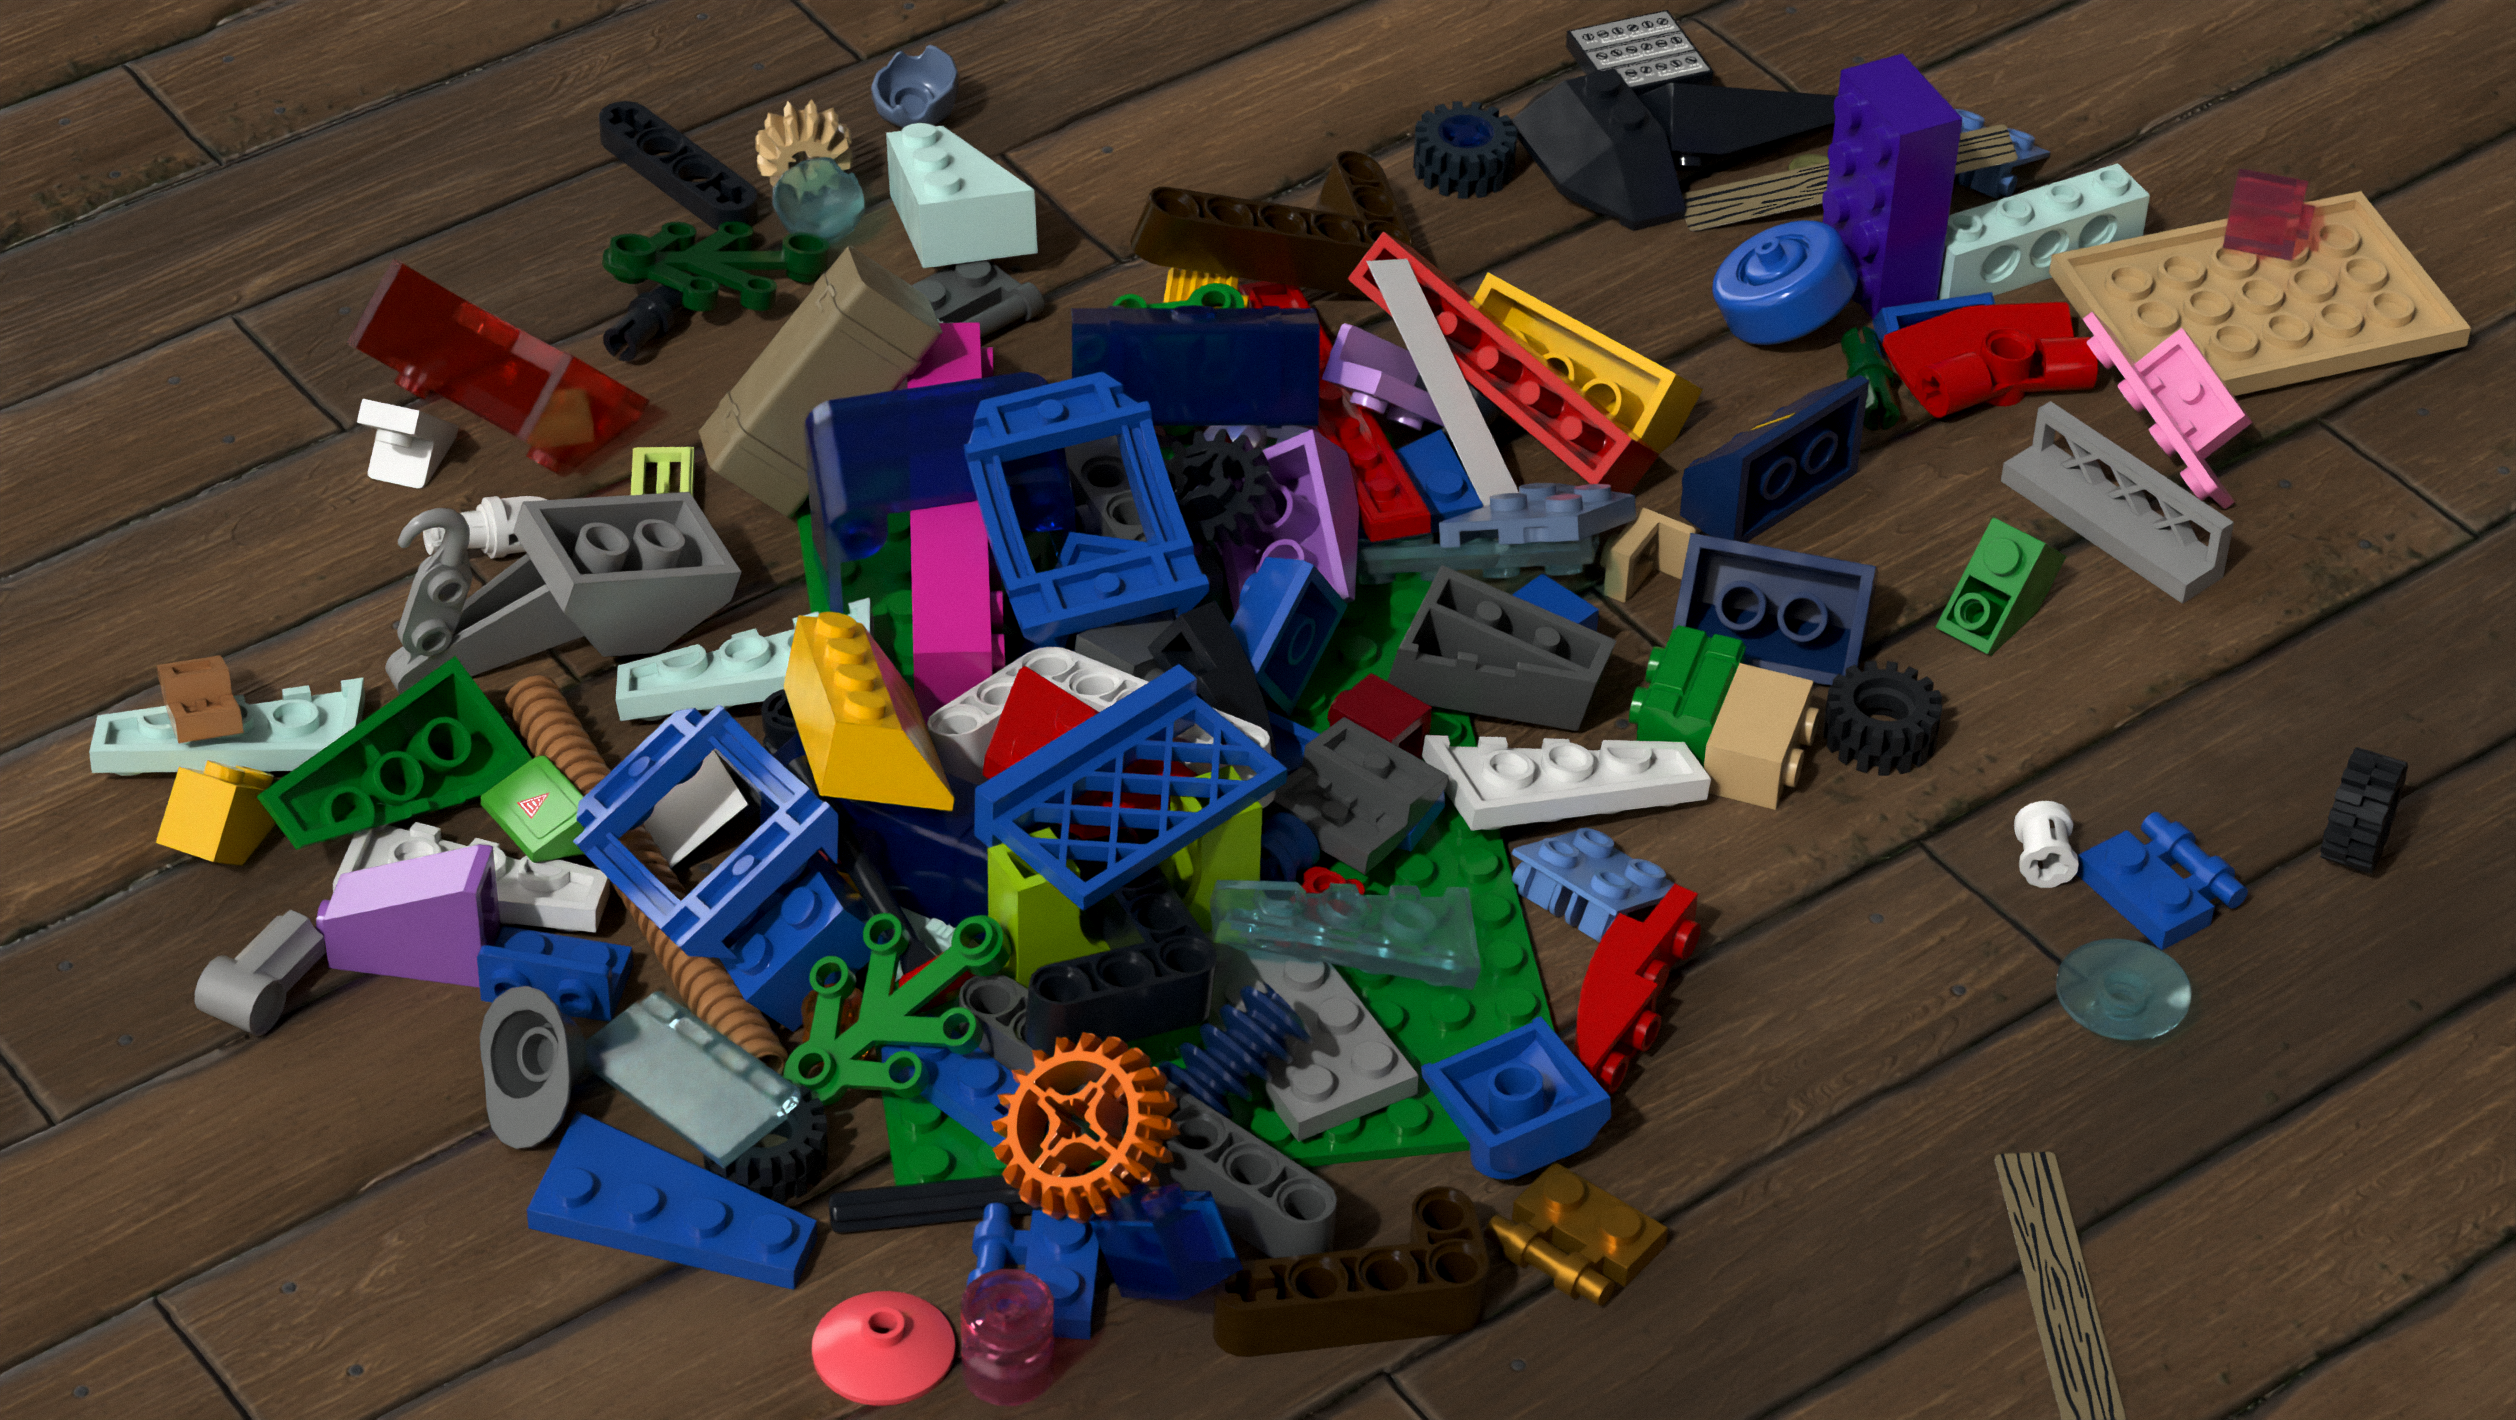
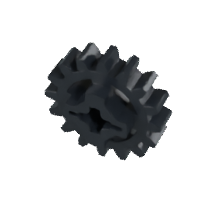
[1163,429,1278,559]

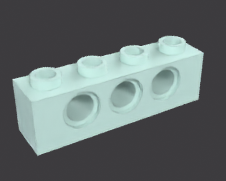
[1937,163,2150,300]

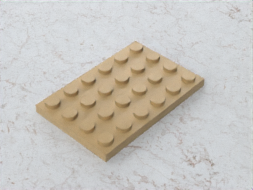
[2049,191,2471,396]

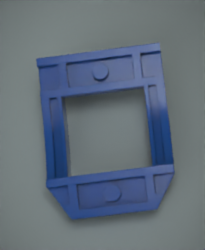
[964,371,1209,647]
[573,704,838,959]

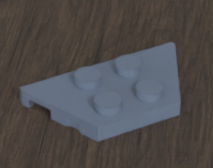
[1439,483,1636,548]

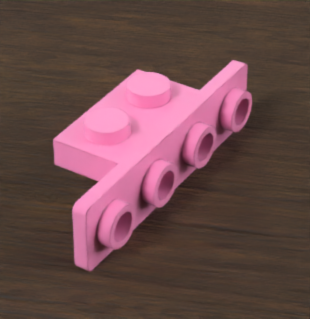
[2083,312,2253,509]

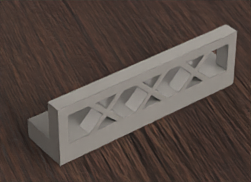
[2001,401,2234,604]

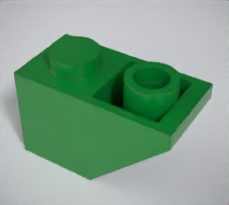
[1935,517,2067,656]

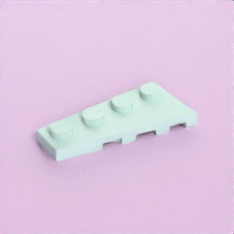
[615,598,874,721]
[89,678,365,776]

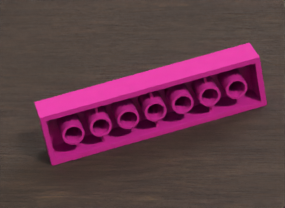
[907,322,1005,729]

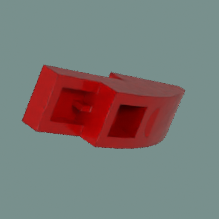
[1574,884,1701,1094]

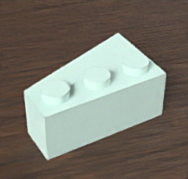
[886,123,1038,268]

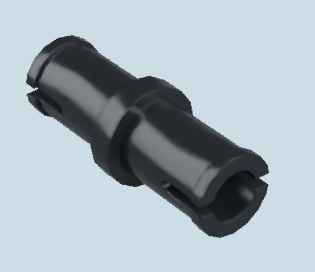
[603,270,685,361]

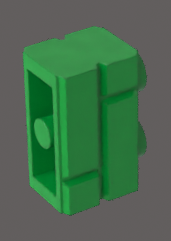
[1629,625,1746,768]

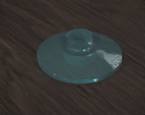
[2056,939,2191,1040]

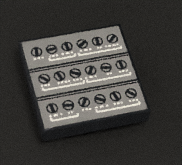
[1566,10,1714,96]

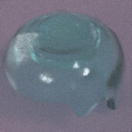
[772,157,865,244]

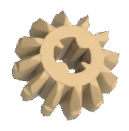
[755,99,853,200]

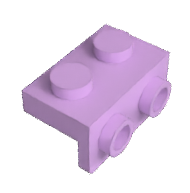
[1322,323,1445,431]

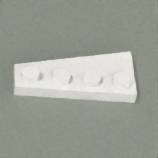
[1422,735,1711,831]
[333,822,610,932]

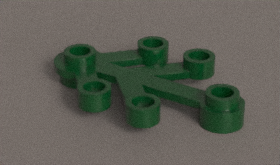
[602,221,829,312]

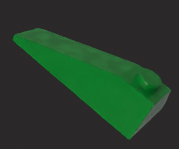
[257,656,532,850]

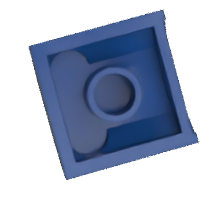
[1421,1016,1611,1179]

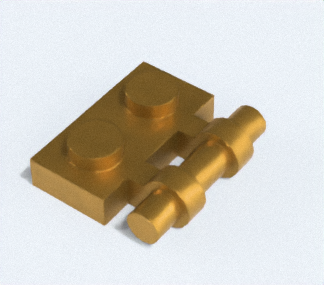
[1484,1162,1668,1306]

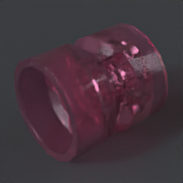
[961,1269,1054,1406]

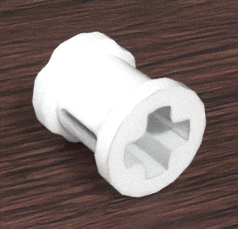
[2014,801,2079,888]

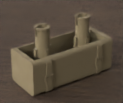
[699,245,942,518]

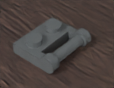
[911,260,1045,339]

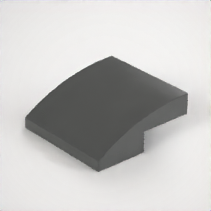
[1262,717,1449,874]

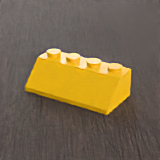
[1473,272,1703,454]
[783,612,955,811]

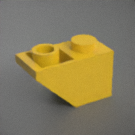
[156,760,276,865]

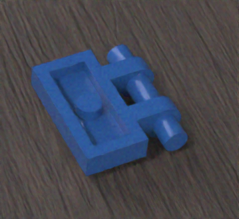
[2076,812,2248,950]
[965,1203,1102,1340]

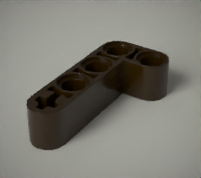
[1213,1186,1489,1357]

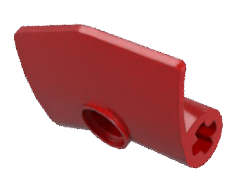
[1883,302,2098,418]

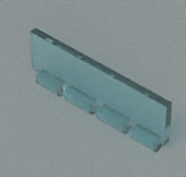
[586,991,801,1168]

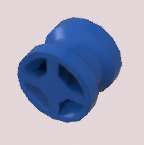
[1259,812,1320,896]

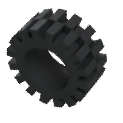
[1823,661,1943,776]
[2320,747,2408,874]
[701,1076,828,1204]

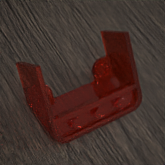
[347,259,650,474]

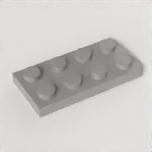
[1205,903,1418,1142]

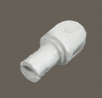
[423,496,547,559]

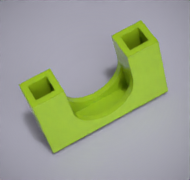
[988,765,1262,989]

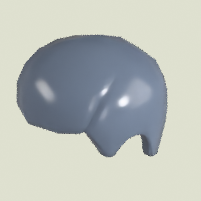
[871,45,959,128]

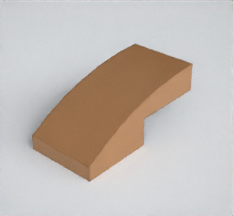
[157,655,244,743]

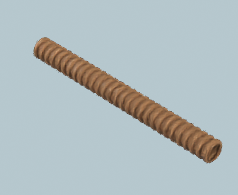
[504,675,789,1088]

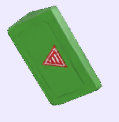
[481,755,585,863]

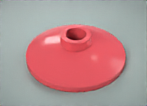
[812,1291,955,1406]

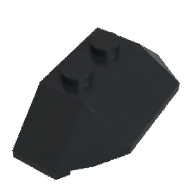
[1511,68,1686,231]

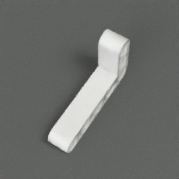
[927,647,1276,808]

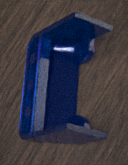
[804,372,1076,613]

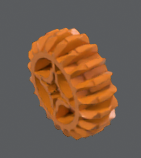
[991,1032,1181,1224]

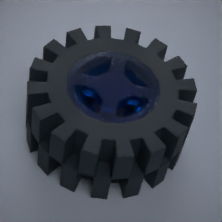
[1413,101,1517,199]

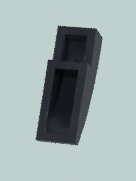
[1147,601,1277,760]

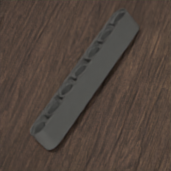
[959,973,1337,1258]

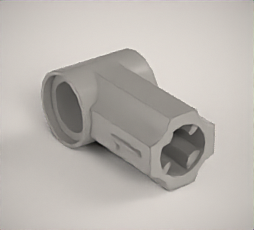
[194,910,326,1036]

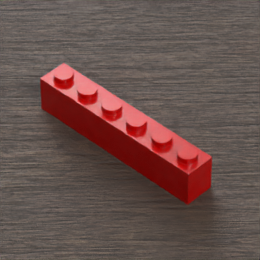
[1347,232,1660,494]

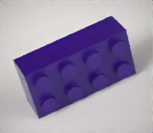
[1822,53,1963,320]

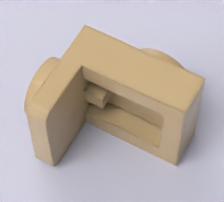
[1600,507,1697,603]

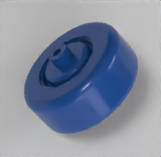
[1712,220,1858,345]

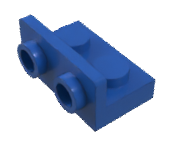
[477,926,634,1022]

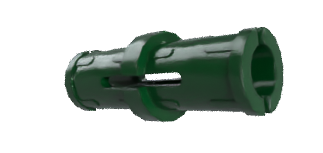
[1840,326,1900,431]

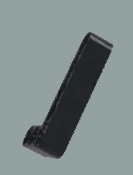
[1024,822,1217,1056]

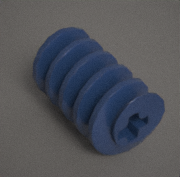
[1159,981,1315,1120]

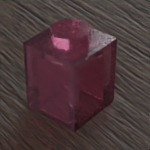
[2223,168,2315,261]

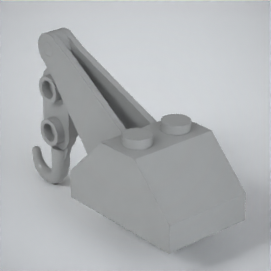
[385,492,742,695]

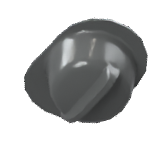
[480,986,587,1149]

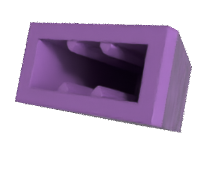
[316,844,501,988]

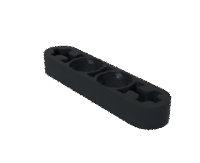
[599,101,758,231]

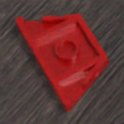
[983,666,1199,840]

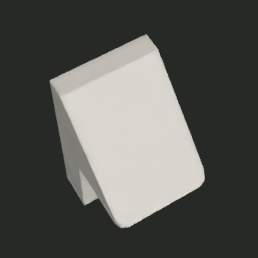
[357,399,459,489]

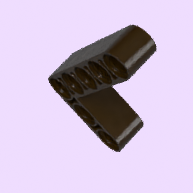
[1130,151,1413,297]

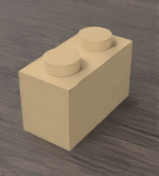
[1704,663,1820,810]

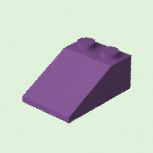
[1222,429,1359,617]

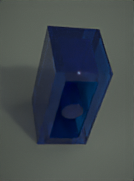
[1089,1183,1243,1300]

